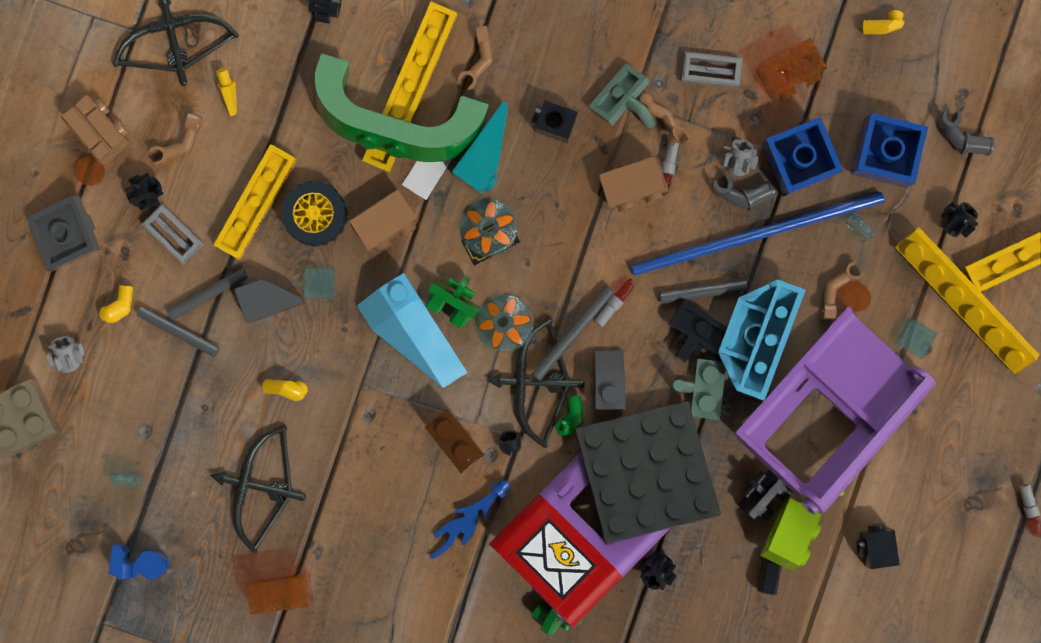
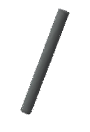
[531,286,615,381]

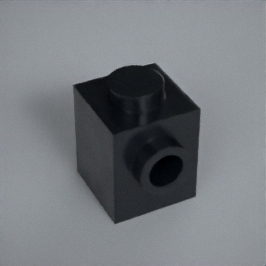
[857,523,900,569]

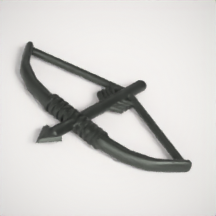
[113,0,239,86]
[486,318,585,448]
[209,426,306,554]

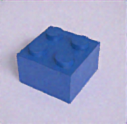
[851,113,928,188]
[761,117,843,197]

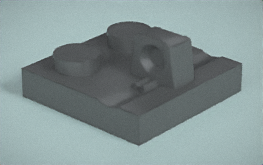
[27,195,100,271]

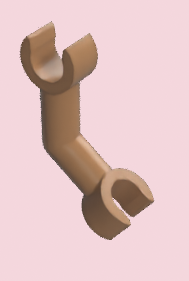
[458,25,493,91]
[639,93,689,147]
[149,113,203,165]
[821,261,865,320]

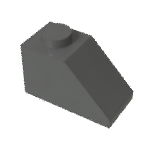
[235,276,305,323]
[594,351,625,409]

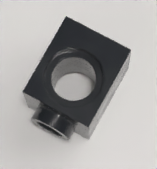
[531,100,578,143]

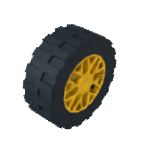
[281,181,348,247]

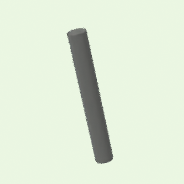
[167,268,249,320]
[659,280,747,304]
[137,306,219,357]

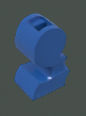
[108,542,169,580]

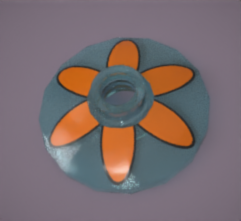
[460,199,518,257]
[476,295,534,352]

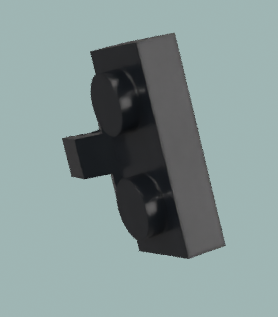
[668,300,727,363]

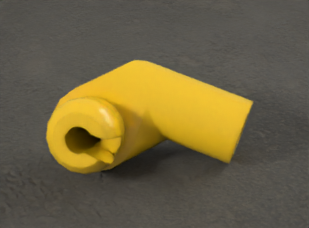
[863,10,905,34]
[99,285,134,323]
[262,379,308,401]

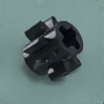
[308,0,342,24]
[125,173,163,211]
[941,201,978,238]
[639,553,677,590]

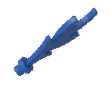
[430,478,511,559]

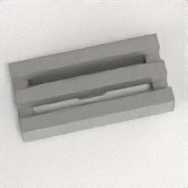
[681,51,743,88]
[142,203,205,265]

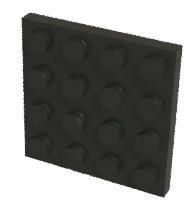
[575,401,721,545]

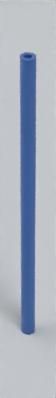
[631,192,884,276]

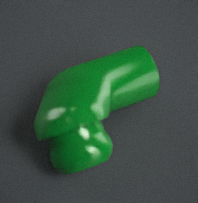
[555,396,584,437]

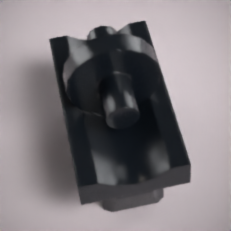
[737,469,793,523]

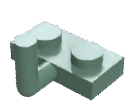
[588,63,655,128]
[670,359,726,420]

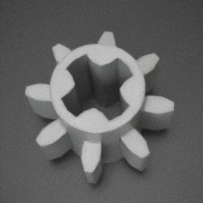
[721,139,759,176]
[46,336,85,373]

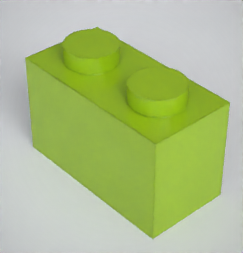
[760,498,822,571]

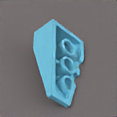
[357,273,468,388]

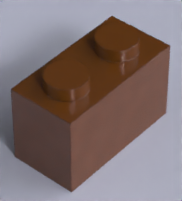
[425,408,485,473]

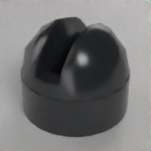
[497,430,522,456]

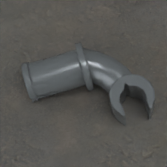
[937,109,994,156]
[712,174,776,211]

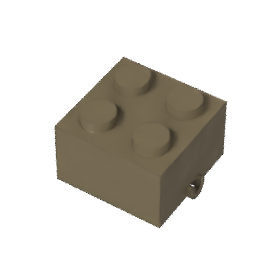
[0,379,62,459]

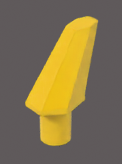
[216,68,237,116]

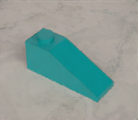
[452,101,508,195]

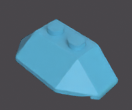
[718,280,806,401]

